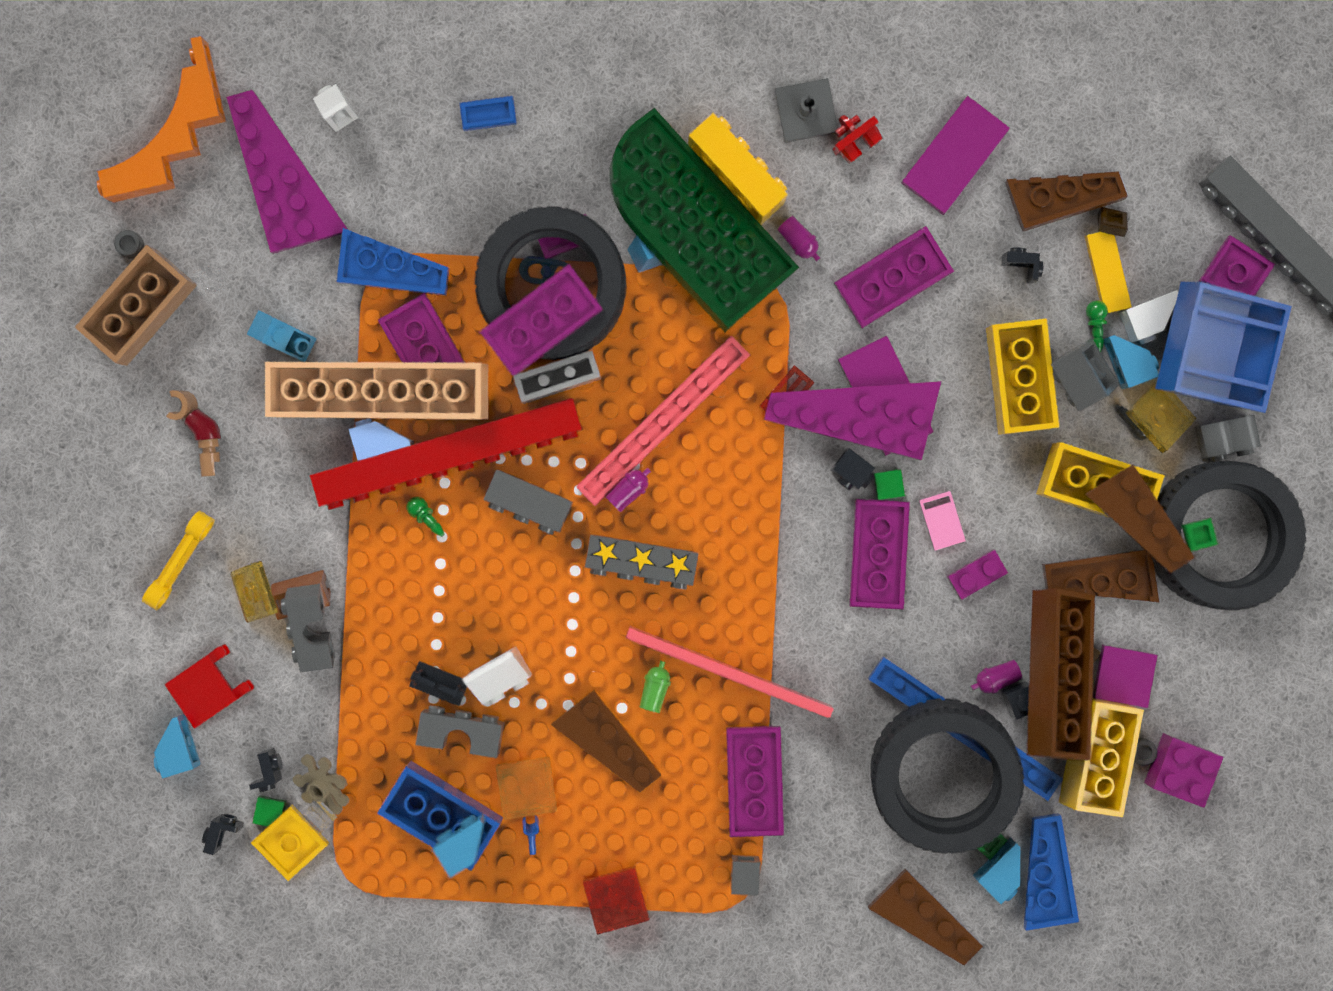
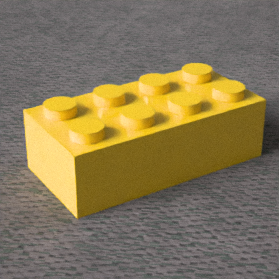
[688,113,788,225]
[986,318,1059,435]
[1036,442,1165,518]
[1059,698,1144,817]

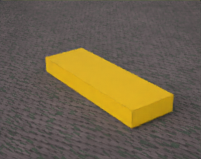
[1085,232,1132,313]

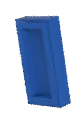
[459,96,517,131]

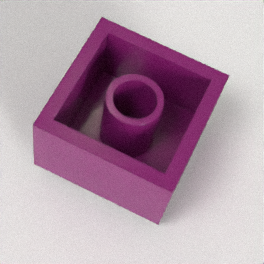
[1144,733,1224,808]

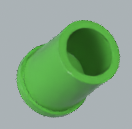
[639,660,671,713]

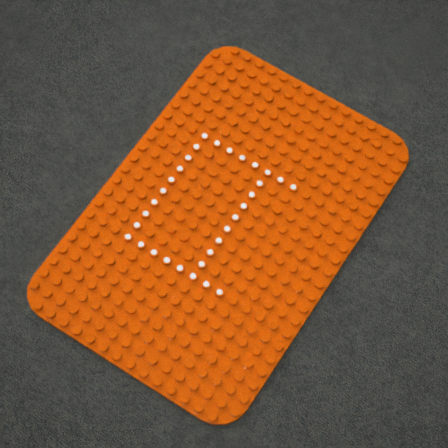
[333,253,790,913]

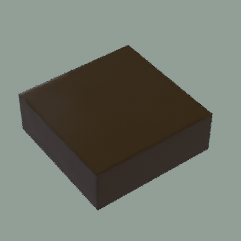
[1098,207,1128,237]

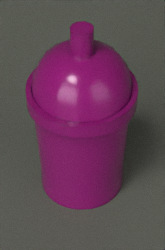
[777,215,820,262]
[606,468,651,512]
[971,659,1023,694]

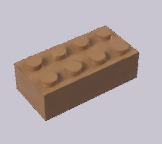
[75,245,197,366]

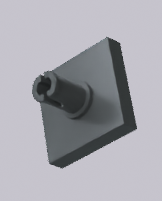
[775,78,838,143]

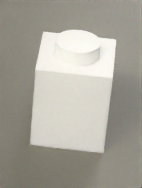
[313,84,358,132]
[1119,290,1178,345]

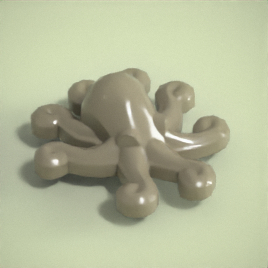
[292,754,349,815]

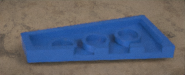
[337,228,449,296]
[1024,813,1079,931]

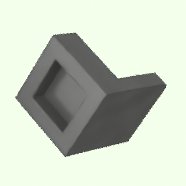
[730,855,760,895]

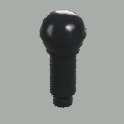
[1116,405,1151,441]

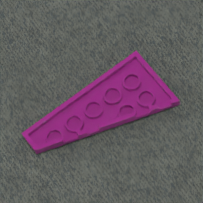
[226,90,349,254]
[764,381,942,460]

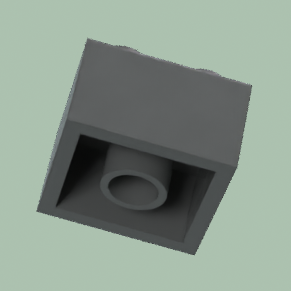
[1051,338,1120,411]

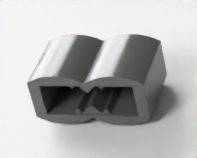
[1195,415,1261,462]

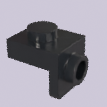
[1001,247,1043,284]
[249,748,283,792]
[202,814,244,855]

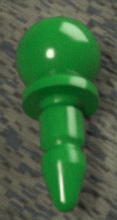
[1086,300,1108,352]
[406,496,445,537]

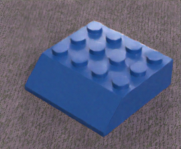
[1155,282,1292,413]

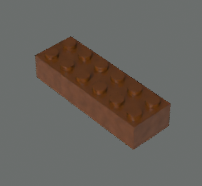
[1027,588,1095,761]

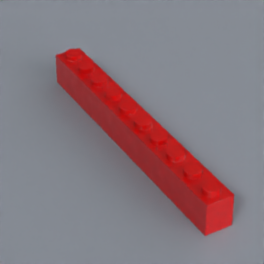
[310,398,583,510]

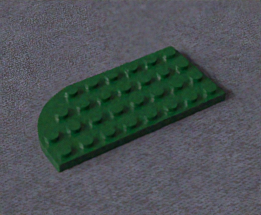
[609,108,799,332]

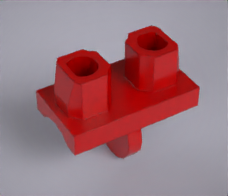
[831,115,883,164]

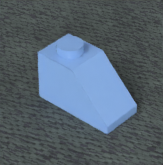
[349,418,414,461]

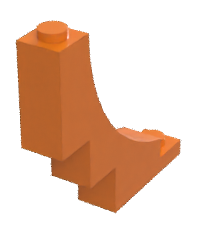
[97,36,226,203]

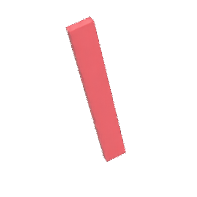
[576,336,750,506]
[626,626,834,718]

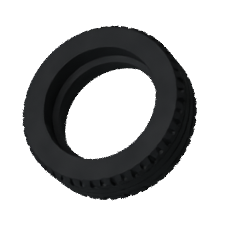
[475,206,627,360]
[1151,461,1306,611]
[870,698,1024,854]

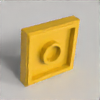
[251,804,329,881]

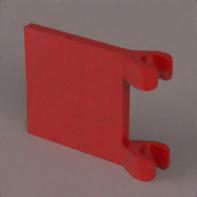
[164,644,254,729]

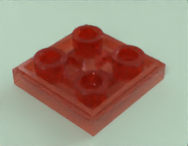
[583,866,650,935]

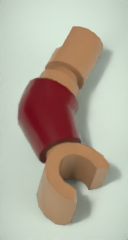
[166,390,221,477]

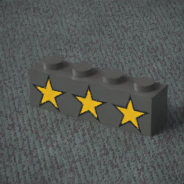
[585,534,699,590]

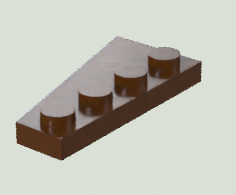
[1005,171,1128,232]
[1084,464,1195,573]
[1042,549,1159,603]
[551,690,661,792]
[868,869,983,965]

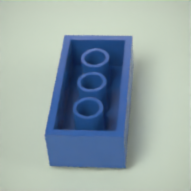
[377,761,503,871]

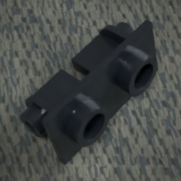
[409,661,467,706]

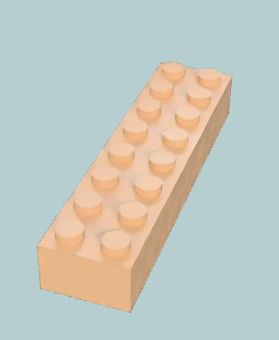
[265,362,488,419]

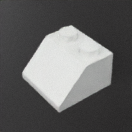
[463,647,532,705]

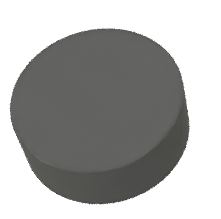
[114,230,144,258]
[1134,738,1157,766]

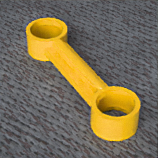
[142,510,215,611]

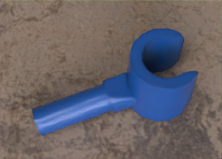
[522,815,539,855]

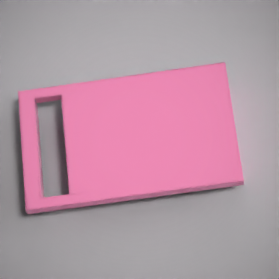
[919,491,966,551]

